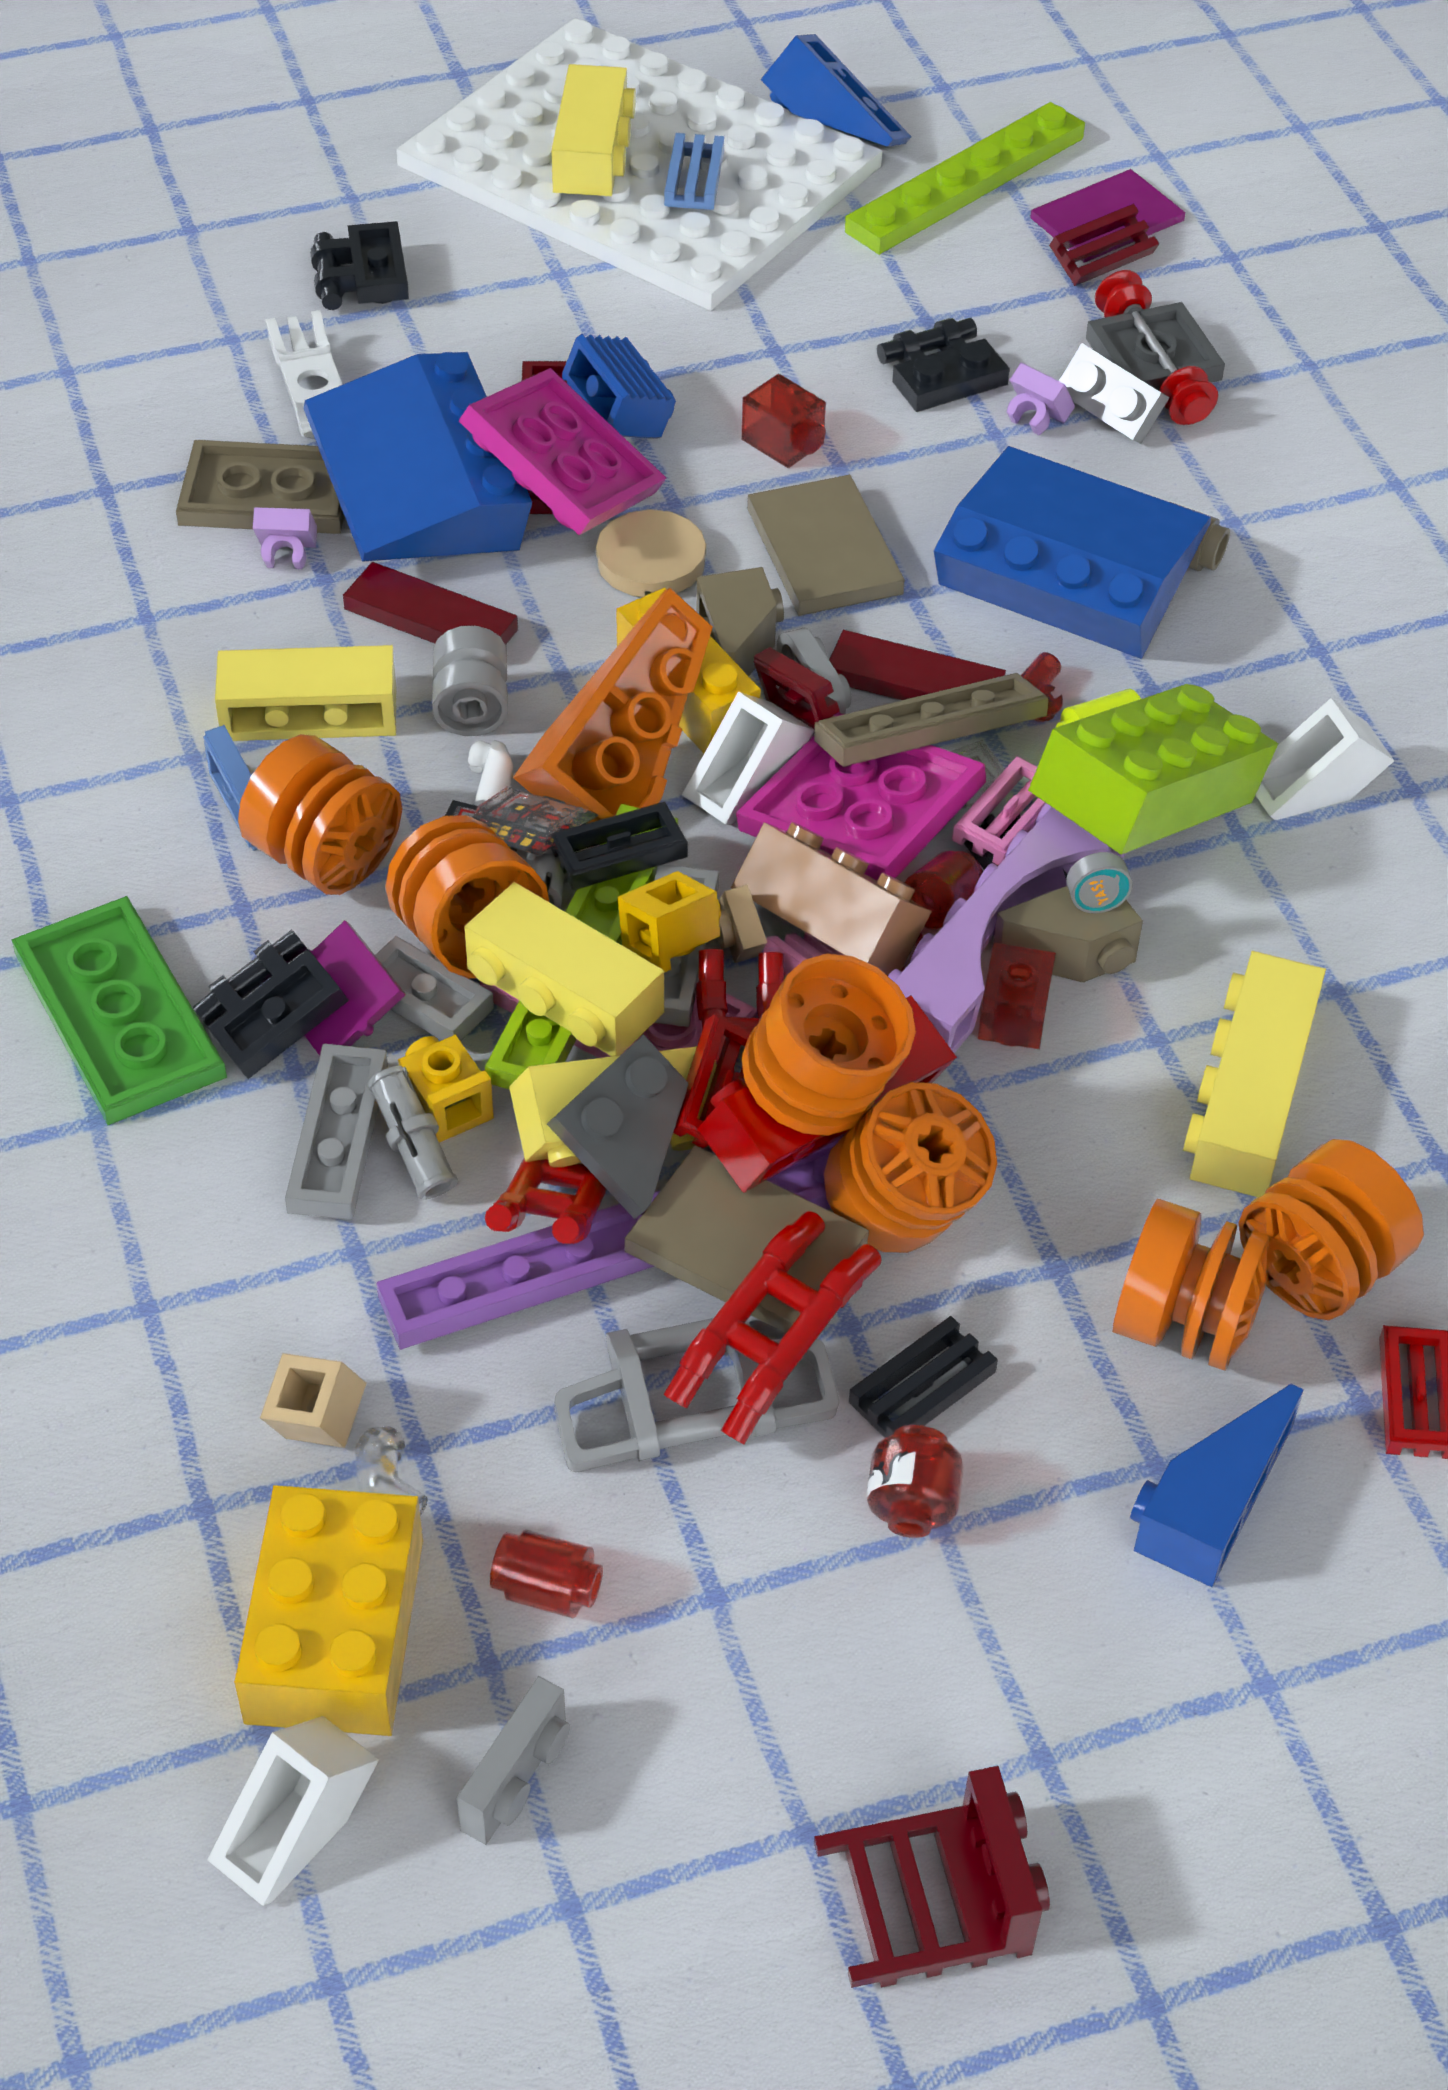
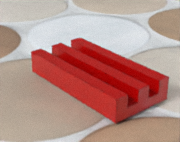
[673,1013,751,1155]
[1379,1325,1448,1459]

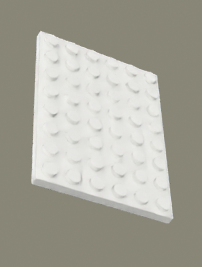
[396,18,882,311]

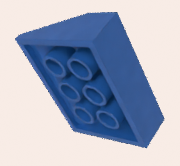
[303,352,532,562]
[933,446,1211,659]

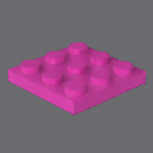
[459,368,667,535]
[736,712,986,881]

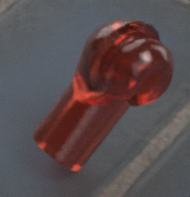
[1021,652,1063,722]

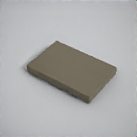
[176,440,345,534]
[747,474,905,616]
[625,1146,869,1333]

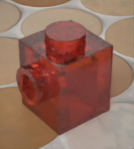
[741,373,826,468]
[978,943,1056,1050]

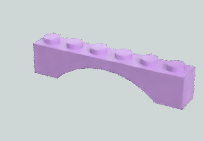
[888,803,1125,1053]

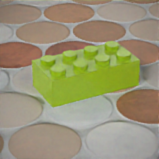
[1028,684,1279,855]

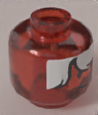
[866,1425,964,1538]

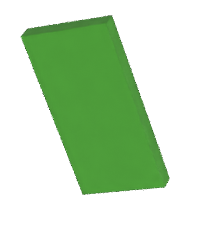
[11,896,227,1125]

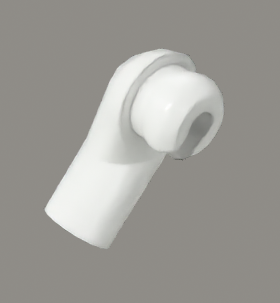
[468,740,514,811]

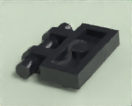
[310,221,409,310]
[876,318,1010,412]
[192,929,349,1079]

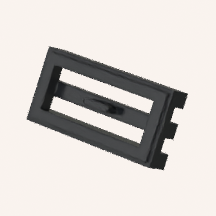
[550,802,688,890]
[849,1316,998,1448]

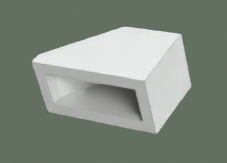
[682,692,814,825]
[1256,698,1394,820]
[207,1716,379,1906]

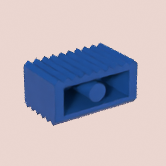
[562,334,676,439]

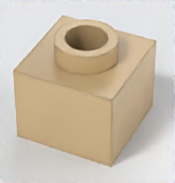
[260,1353,366,1448]

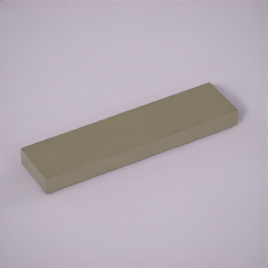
[814,673,1048,767]

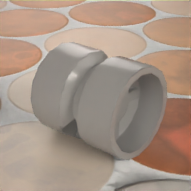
[432,626,508,736]

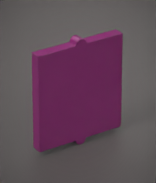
[304,920,406,1056]

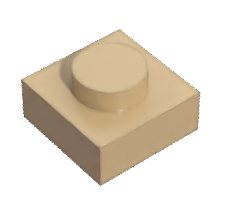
[716,884,767,963]

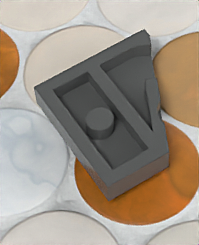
[547,1034,689,1219]

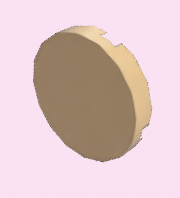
[596,509,706,597]

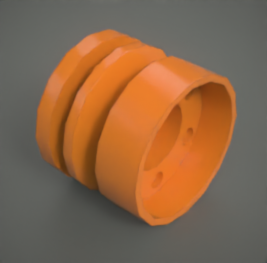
[238,734,403,895]
[385,815,550,979]
[742,953,916,1136]
[823,1082,997,1253]
[1238,1139,1424,1321]
[1112,1198,1270,1371]

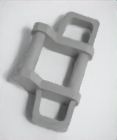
[554,1318,839,1472]

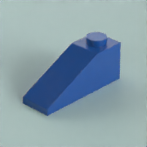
[760,34,912,147]
[1130,1384,1304,1588]

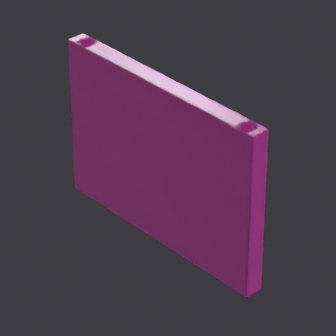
[1030,169,1186,263]

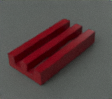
[1049,203,1159,286]
[753,647,840,733]

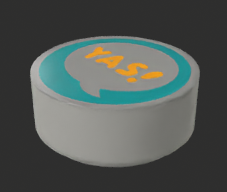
[1066,852,1133,913]

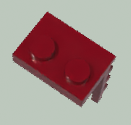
[814,1766,1050,1988]

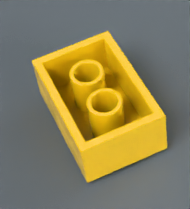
[234,1485,423,1736]

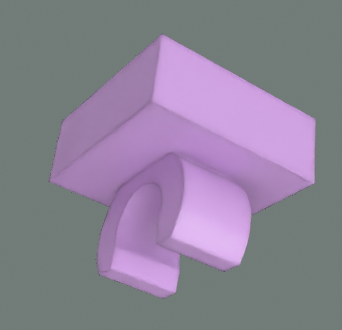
[1007,363,1075,435]
[253,507,317,569]

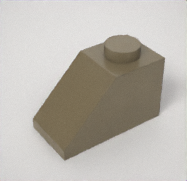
[696,567,784,676]
[992,886,1143,982]

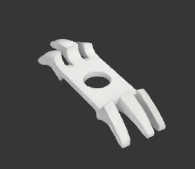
[265,310,342,439]

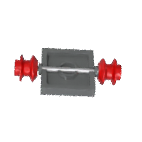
[1086,270,1225,425]

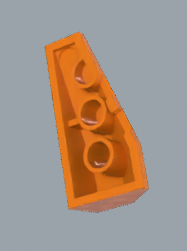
[513,588,713,825]

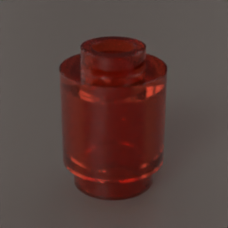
[904,851,983,929]
[490,1529,603,1619]

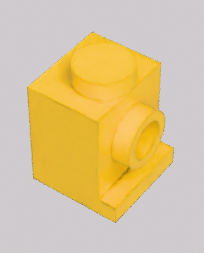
[618,871,721,973]
[398,1034,494,1143]

